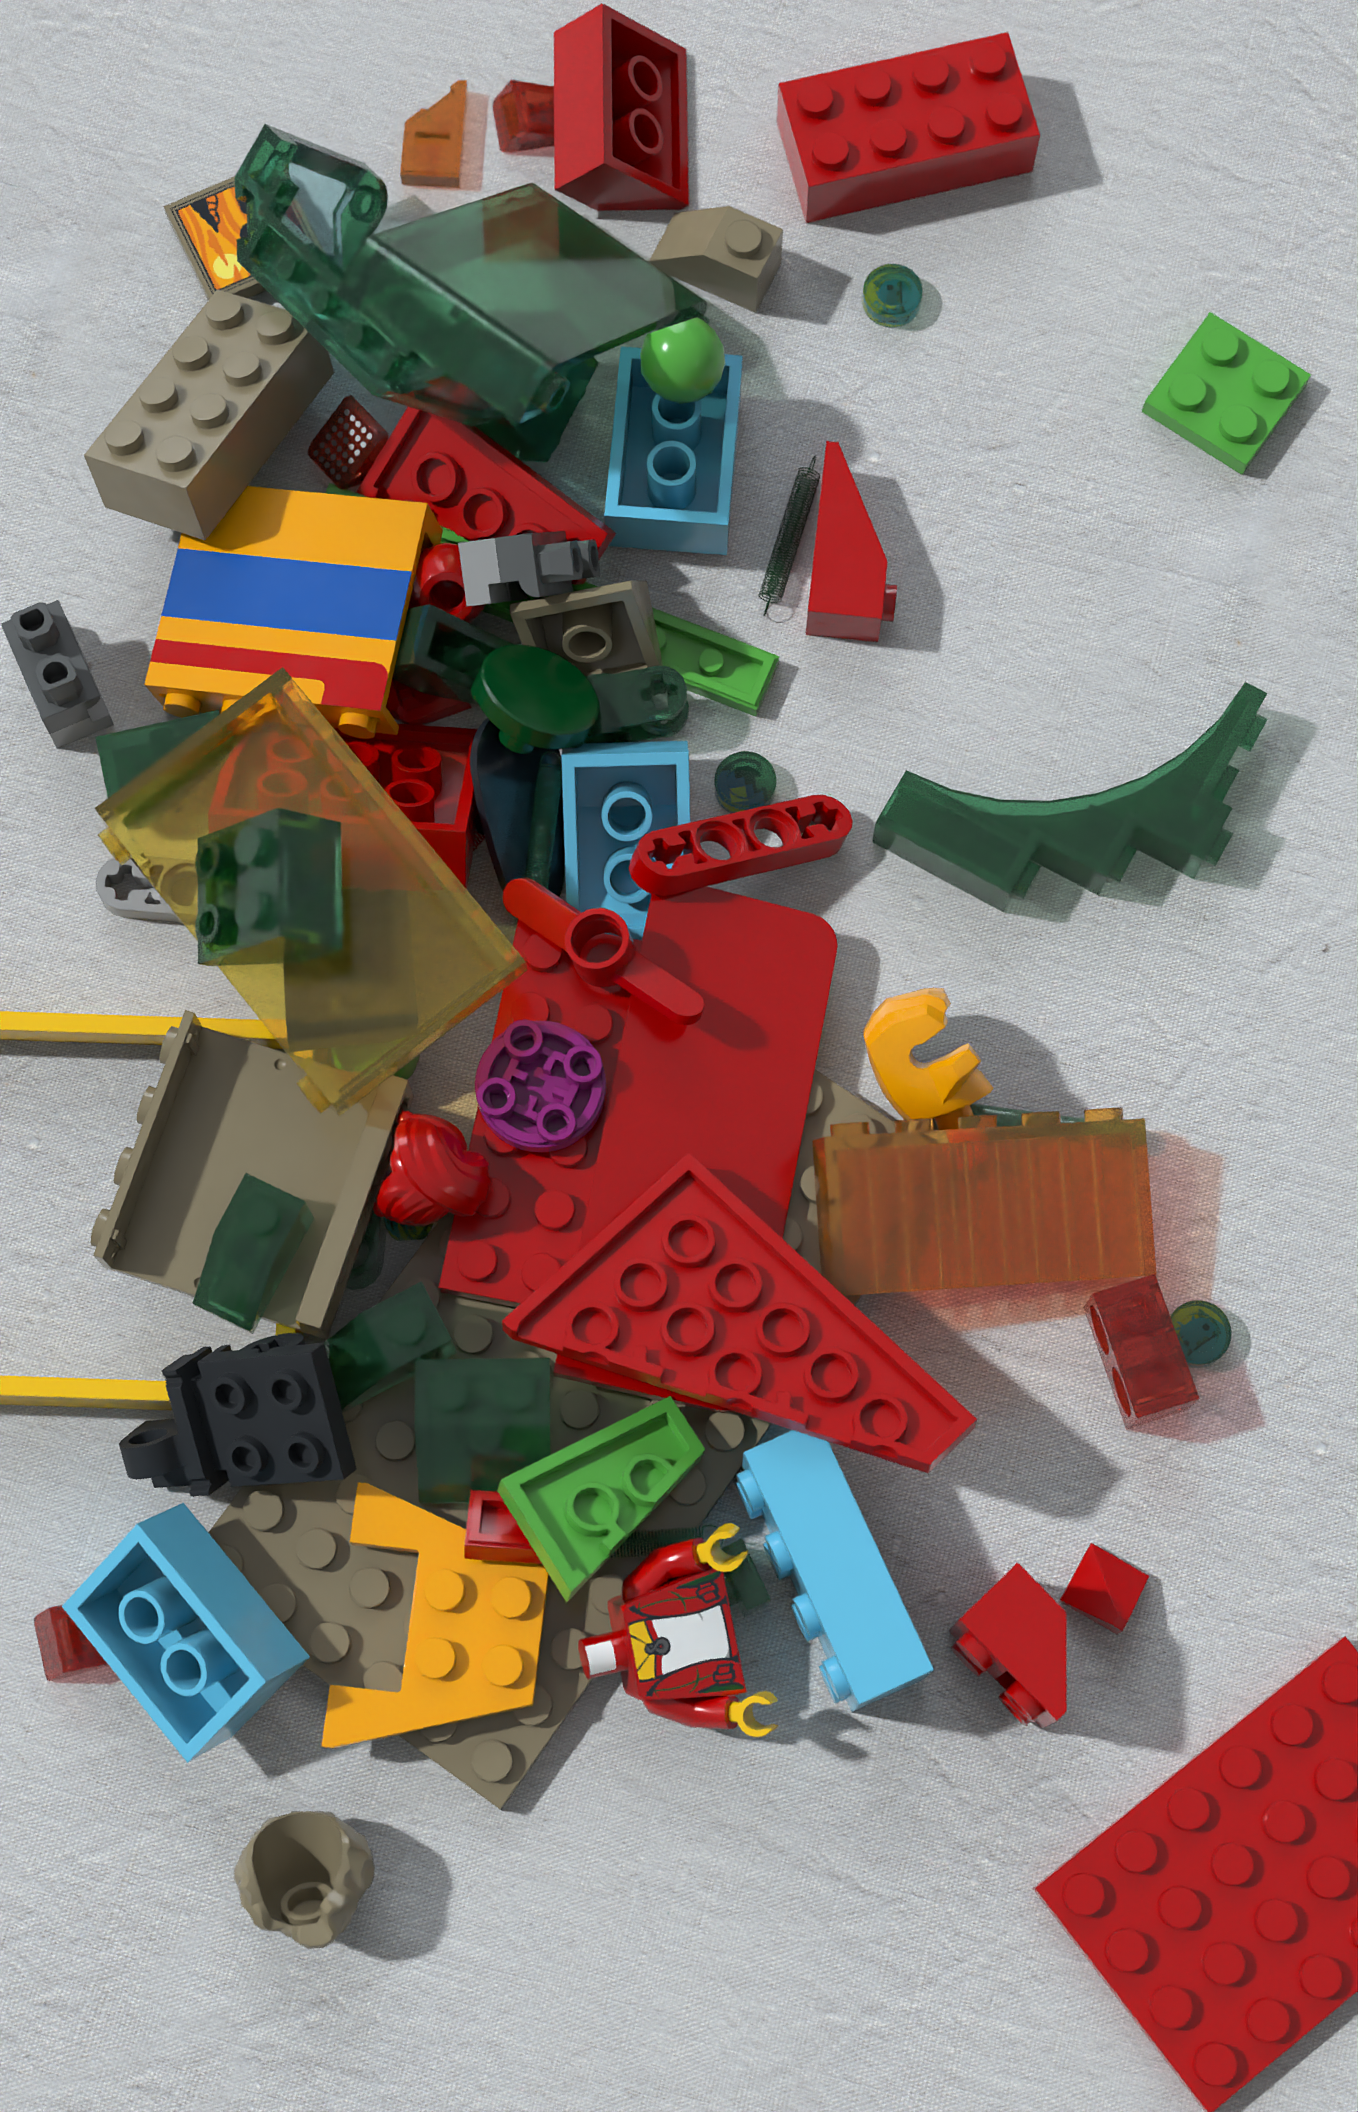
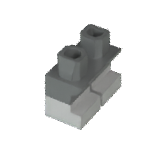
[458,531,600,607]
[1,600,114,749]

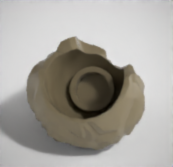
[234,1811,375,1949]

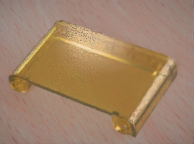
[94,667,527,1117]

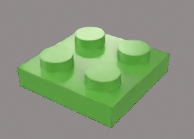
[1141,312,1311,475]

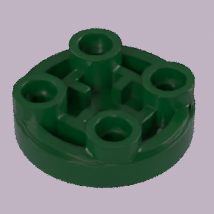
[471,644,600,754]

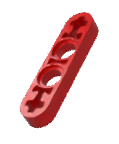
[629,795,853,896]

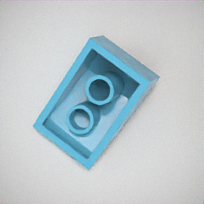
[561,741,691,940]

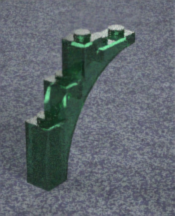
[872,682,1268,913]

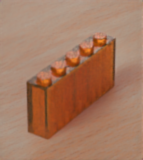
[812,1107,1157,1296]

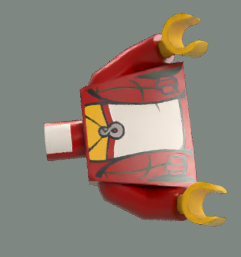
[578,1523,779,1737]

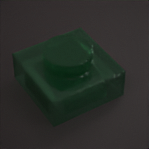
[721,1538,771,1617]

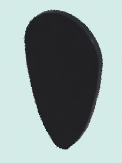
[470,718,565,919]

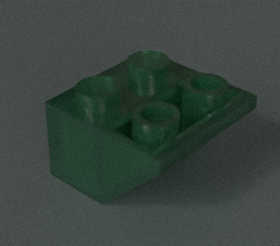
[195,807,343,966]

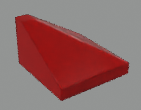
[1059,1543,1149,1634]

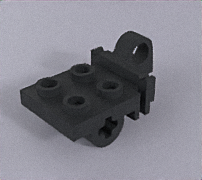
[119,1333,357,1497]

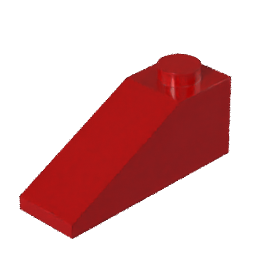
[805,441,897,642]

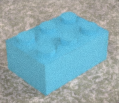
[604,346,743,555]
[62,1503,310,1763]

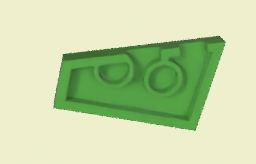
[497,1396,706,1603]

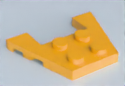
[321,1482,549,1749]

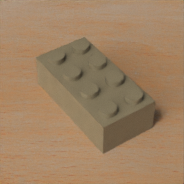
[84,289,334,540]

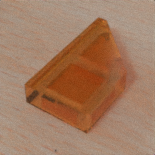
[400,80,468,188]

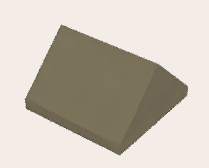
[510,580,663,689]

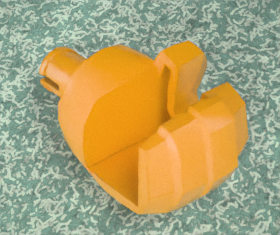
[863,988,994,1170]

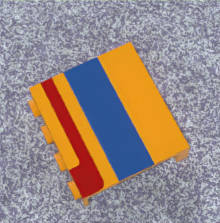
[144,486,443,739]

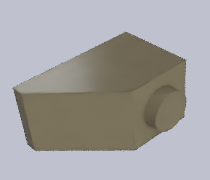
[649,206,783,313]

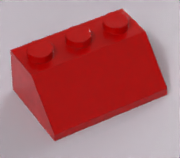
[554,3,689,211]

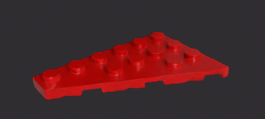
[502,1153,977,1474]

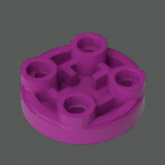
[475,1019,606,1152]

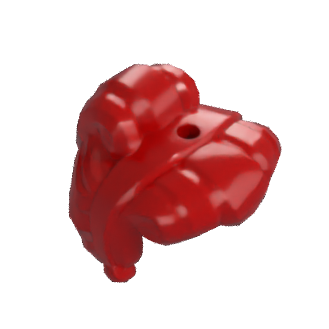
[373,1111,492,1226]

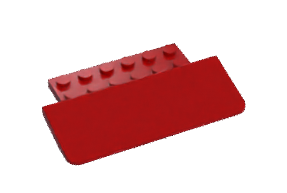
[439,886,838,1412]

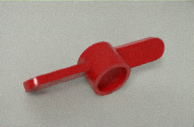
[503,878,704,1025]

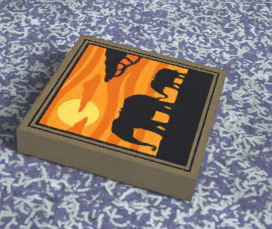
[163,160,322,300]

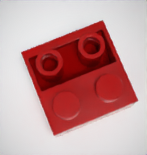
[948,1562,1067,1728]

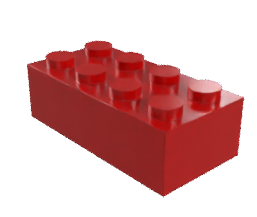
[776,32,1040,223]

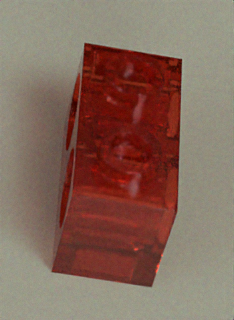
[1083,1274,1200,1430]

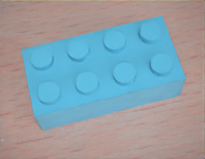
[735,1430,934,1712]

